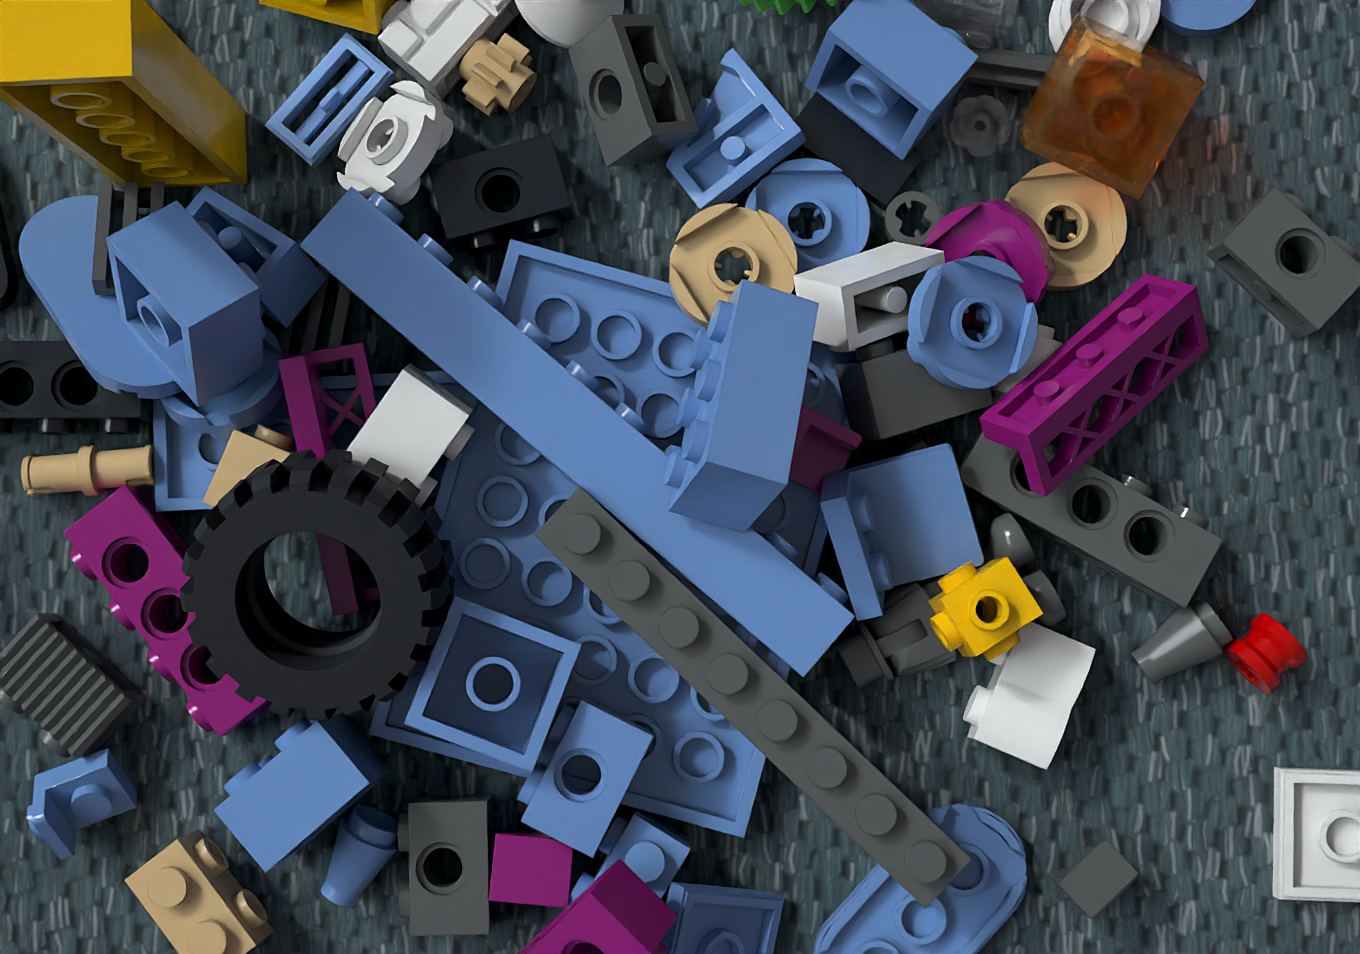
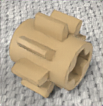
[458,33,537,116]

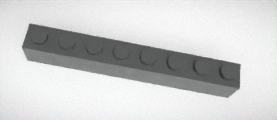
[534,487,971,909]

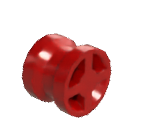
[1223,613,1309,695]

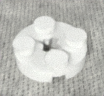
[337,81,454,206]

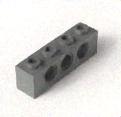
[958,425,1223,608]

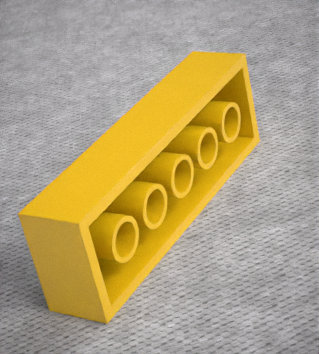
[0,0,247,189]

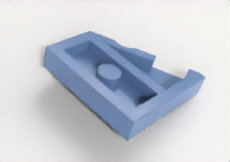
[666,48,807,211]

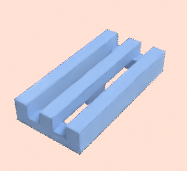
[265,32,396,169]

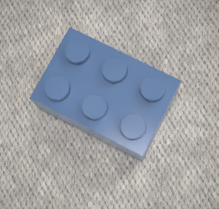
[664,279,819,533]

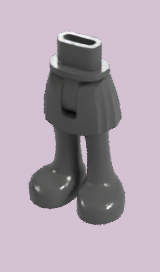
[834,512,1067,688]

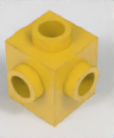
[928,557,1044,661]

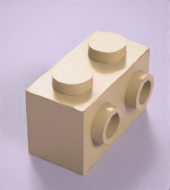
[125,830,274,954]

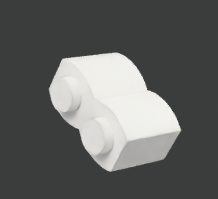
[963,622,1096,770]

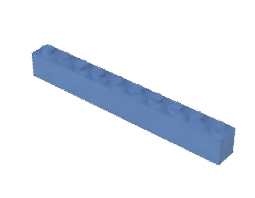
[299,186,855,677]

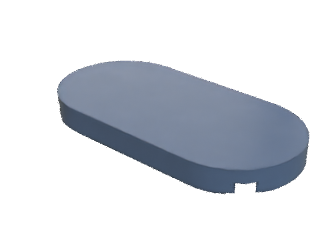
[19,195,183,399]
[813,803,1027,954]

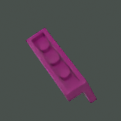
[979,273,1210,497]
[278,341,381,616]

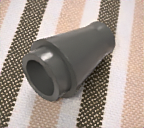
[1131,598,1233,685]

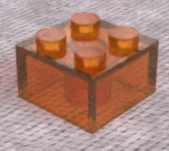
[1017,12,1205,200]

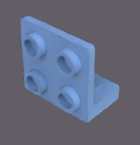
[820,443,984,621]

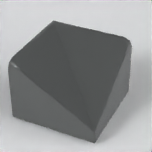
[1047,840,1139,919]

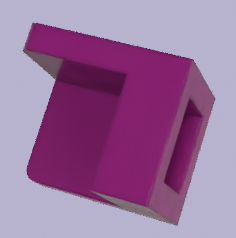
[788,404,863,495]
[489,829,576,907]

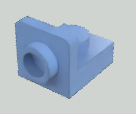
[27,748,137,860]

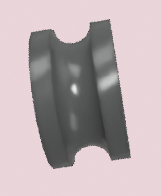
[882,191,941,247]

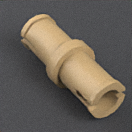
[21,445,155,497]

